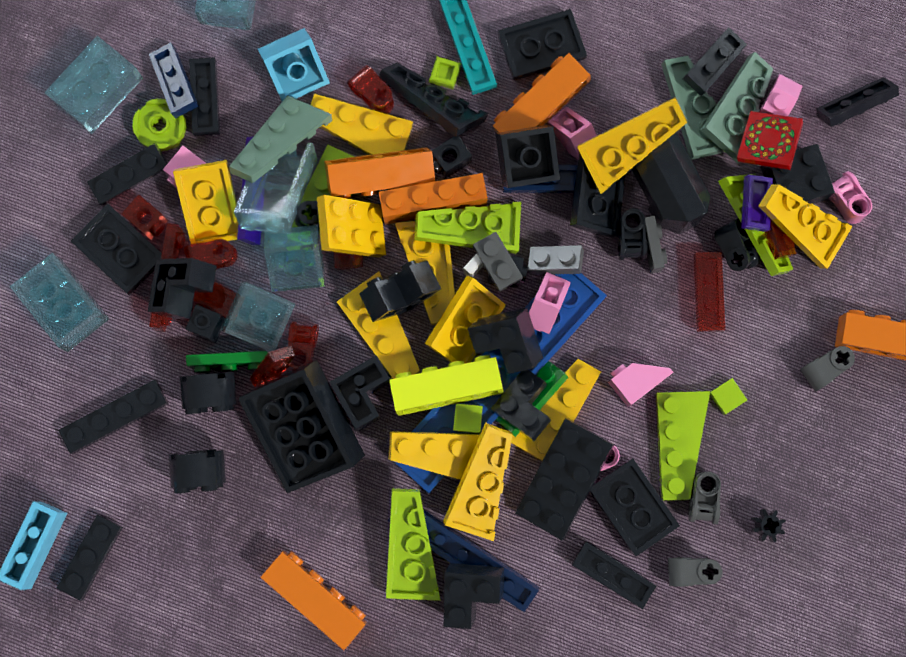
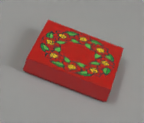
[737,111,803,170]

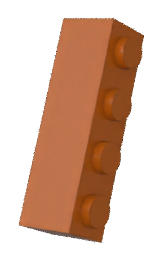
[492,53,591,133]
[324,147,435,199]
[379,173,488,225]
[835,310,906,361]
[260,551,367,650]

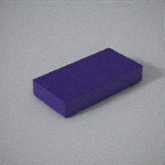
[741,174,773,232]

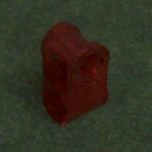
[347,65,394,114]
[184,239,238,269]
[286,321,319,370]

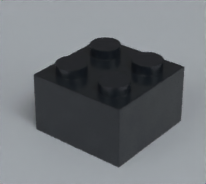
[495,125,560,188]
[761,144,835,204]

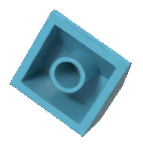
[258,28,330,102]

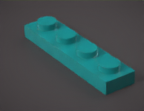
[439,0,497,95]

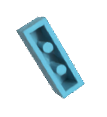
[0,501,67,590]

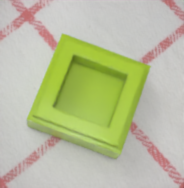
[429,57,461,90]
[710,378,747,415]
[453,403,483,434]

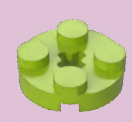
[132,99,186,152]

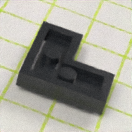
[491,370,551,441]

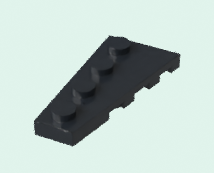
[379,63,488,137]

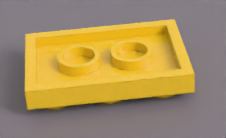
[173,160,239,247]
[317,195,386,258]
[425,276,506,364]

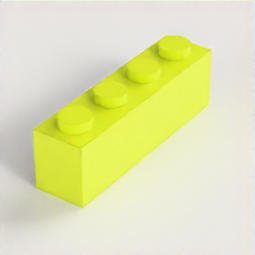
[390,355,504,416]

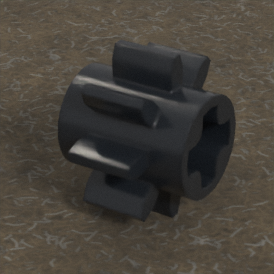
[751,509,786,542]

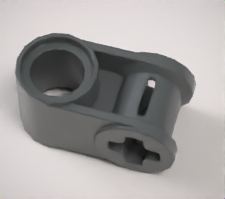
[800,346,855,392]
[688,472,721,525]
[668,557,723,587]

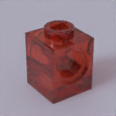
[121,195,168,240]

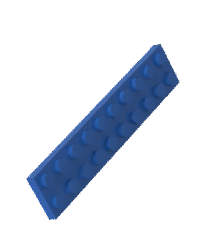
[394,273,607,494]

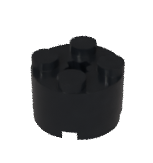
[180,372,237,415]
[168,449,226,494]

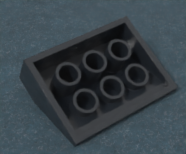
[238,360,365,493]

